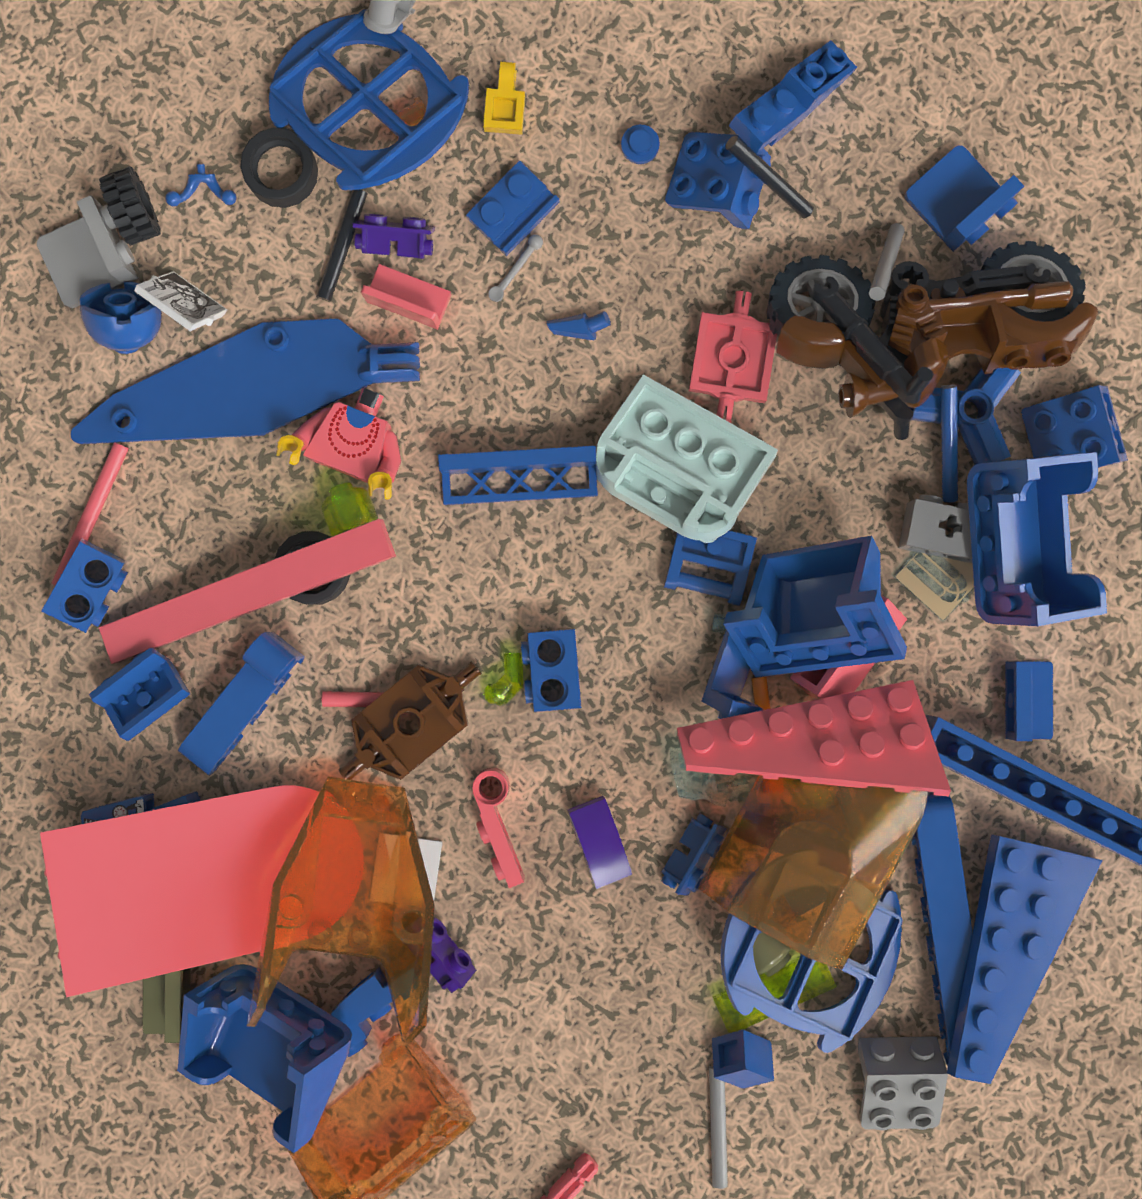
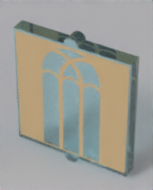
[892,551,974,622]

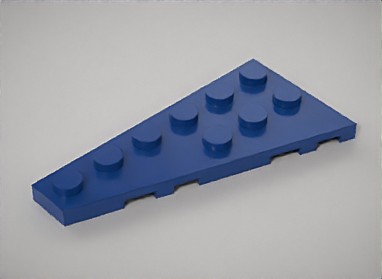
[947,835,1103,1084]

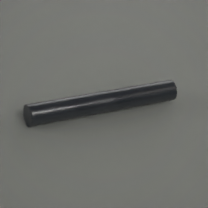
[725,135,814,219]
[316,189,368,302]

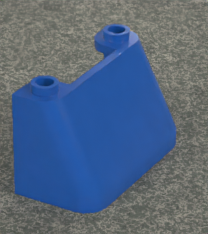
[177,964,352,1153]

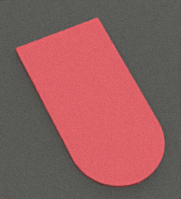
[40,785,364,997]

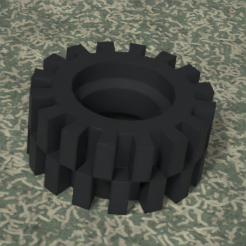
[99,166,161,246]

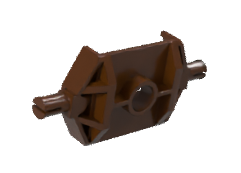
[338,661,482,782]

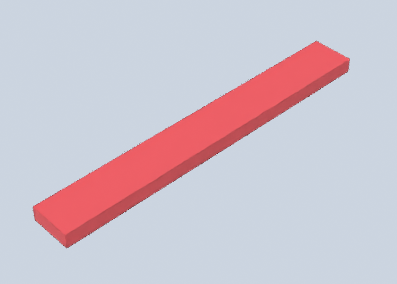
[99,519,396,664]

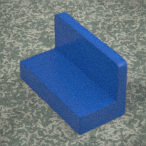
[1005,661,1053,741]

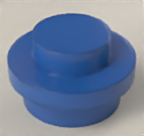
[621,124,660,164]

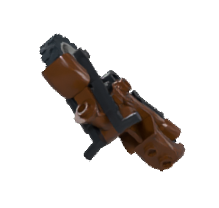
[767,241,1099,440]

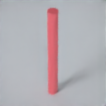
[51,442,129,585]

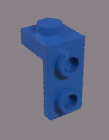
[701,630,763,719]

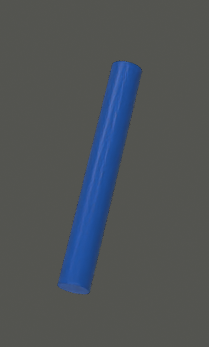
[941,385,958,502]

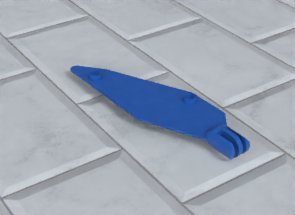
[71,319,420,444]

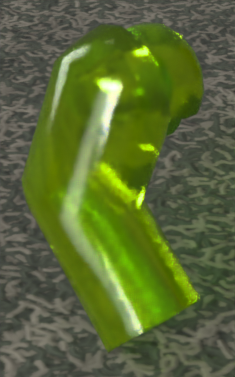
[484,653,524,706]

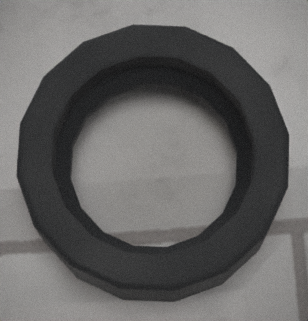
[240,127,318,208]
[274,531,351,605]

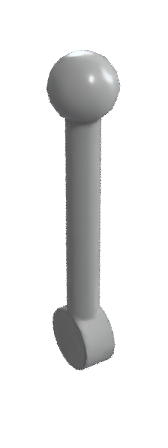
[488,235,543,302]

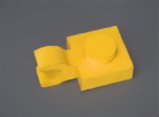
[483,62,526,135]

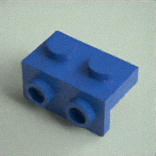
[89,648,190,741]

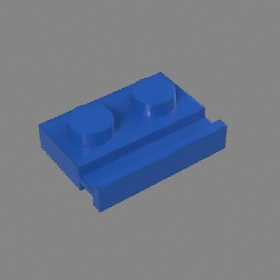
[466,160,560,257]

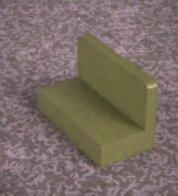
[142,968,191,1043]

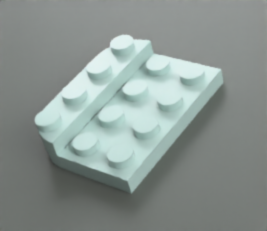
[596,375,778,543]

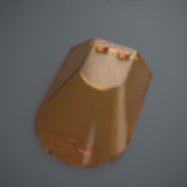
[698,775,928,970]

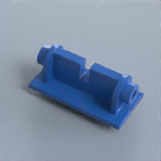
[661,813,727,896]

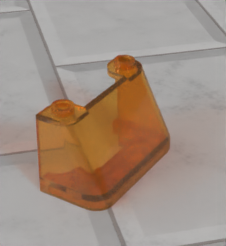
[287,1033,477,1199]

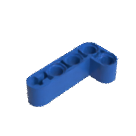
[178,632,305,776]

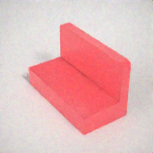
[361,264,452,330]

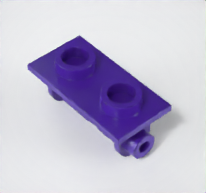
[353,214,435,259]
[401,910,477,993]

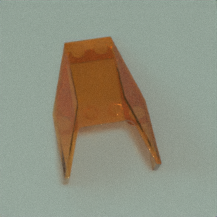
[247,776,435,1043]

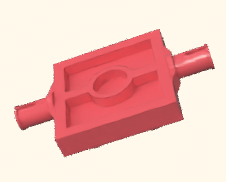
[689,291,777,423]

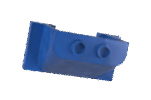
[723,535,907,677]

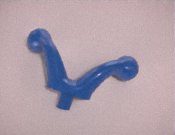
[165,164,237,207]

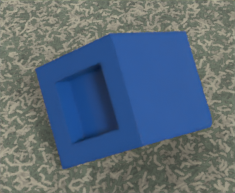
[712,1030,774,1088]

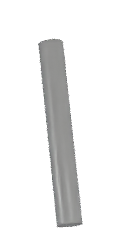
[869,223,905,301]
[709,1066,728,1189]

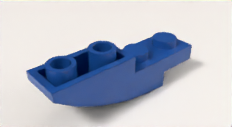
[729,40,857,154]
[330,960,429,1057]

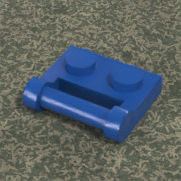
[664,531,757,606]

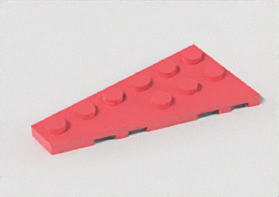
[677,680,951,797]

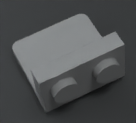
[37,195,138,308]
[858,1037,948,1130]

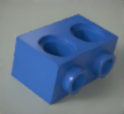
[41,538,128,633]
[521,629,581,712]

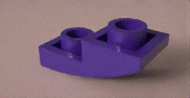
[567,796,632,889]

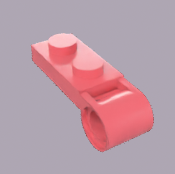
[472,767,525,888]

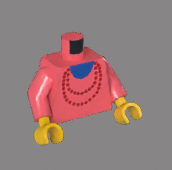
[276,388,401,500]

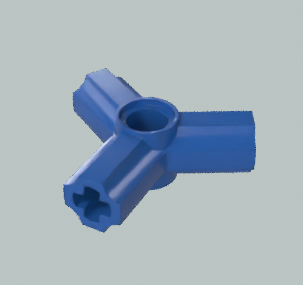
[909,368,1021,465]

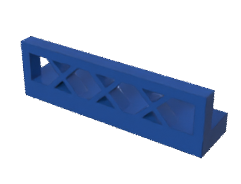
[438,446,598,505]

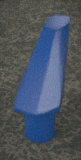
[546,311,611,341]

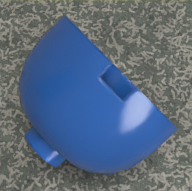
[80,282,162,354]

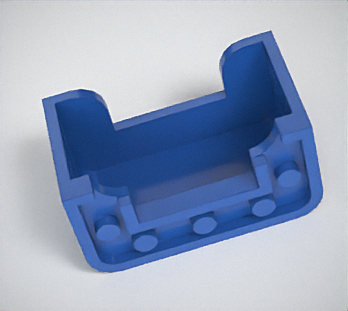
[967,452,1107,627]

